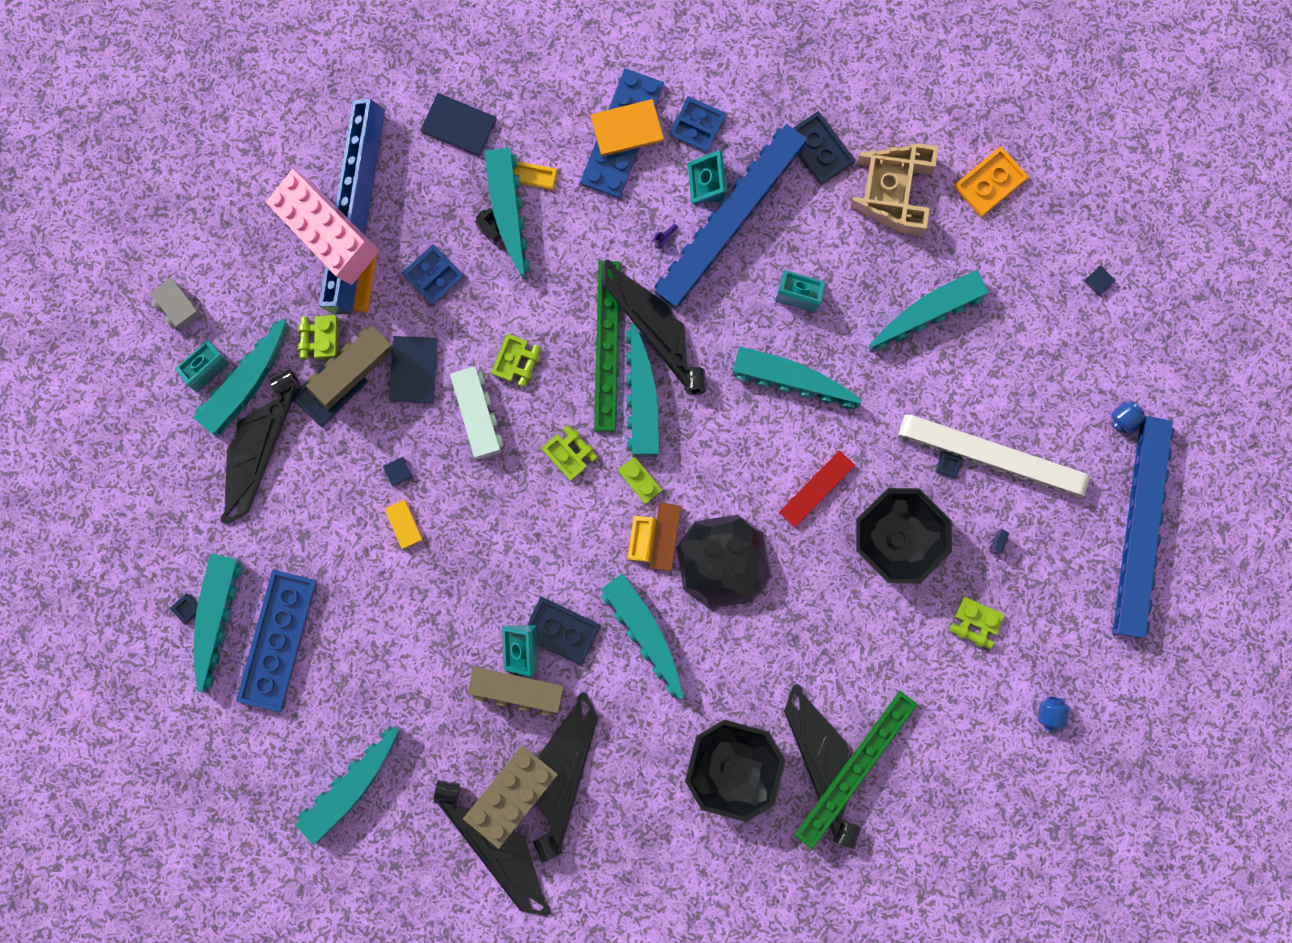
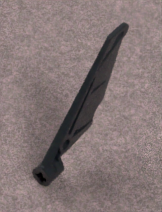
[603,259,706,395]
[220,369,300,524]
[784,684,862,849]
[532,692,598,863]
[433,780,551,916]

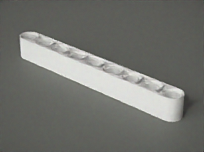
[898,415,1091,498]

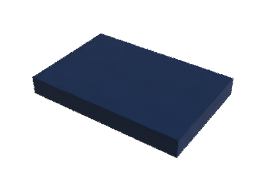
[420,93,497,157]
[793,111,856,186]
[389,336,438,403]
[293,352,369,428]
[527,597,601,666]

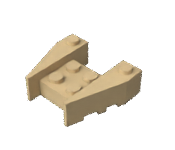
[851,143,939,236]

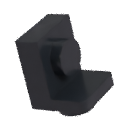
[475,207,501,245]

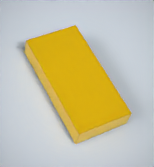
[515,161,558,190]
[384,500,423,549]
[627,516,657,563]

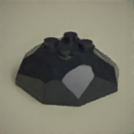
[856,488,952,584]
[676,515,771,609]
[685,720,785,822]

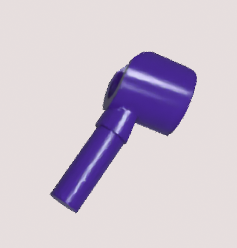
[651,224,678,249]

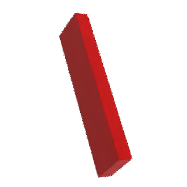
[779,450,855,528]

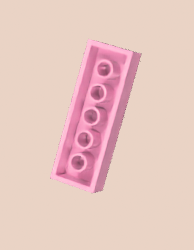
[266,169,380,285]

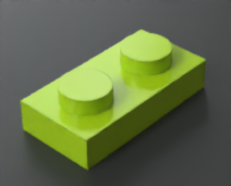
[617,456,662,505]

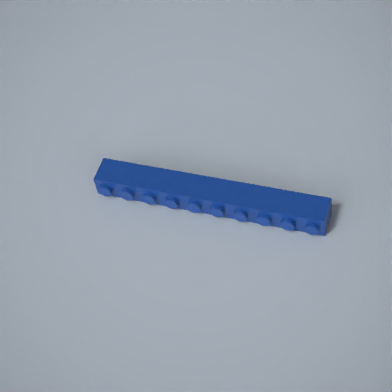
[319,99,385,314]
[654,123,807,311]
[1112,416,1175,639]

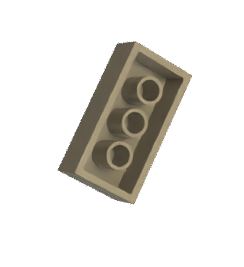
[306,326,392,411]
[467,667,565,717]
[463,745,558,849]

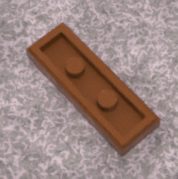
[649,502,681,572]

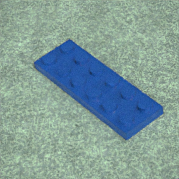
[580,68,664,199]
[236,569,317,712]

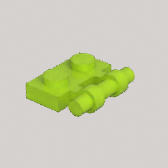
[298,315,339,360]
[491,333,542,388]
[541,425,598,482]
[949,597,1005,649]

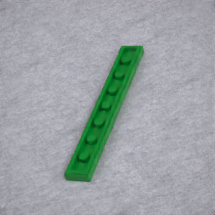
[594,261,620,432]
[793,691,918,850]

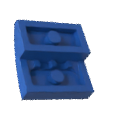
[669,96,726,152]
[401,244,464,305]

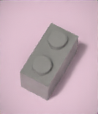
[150,277,202,331]

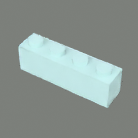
[450,366,504,460]

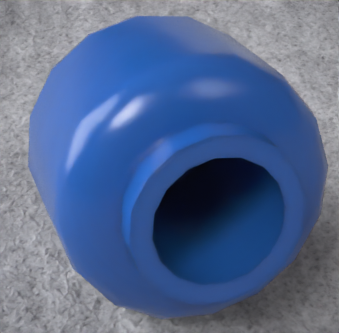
[1111,401,1145,434]
[1038,697,1070,732]

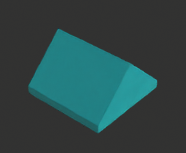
[688,150,726,204]
[775,270,825,313]
[174,339,230,393]
[502,625,539,677]

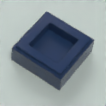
[1084,265,1116,296]
[935,451,963,479]
[383,457,413,486]
[989,529,1009,554]
[170,593,198,625]

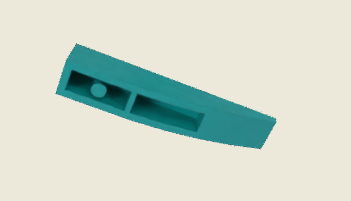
[485,147,530,279]
[868,270,989,351]
[192,319,289,438]
[626,324,659,457]
[732,346,862,409]
[194,553,243,693]
[600,573,683,700]
[295,726,401,845]

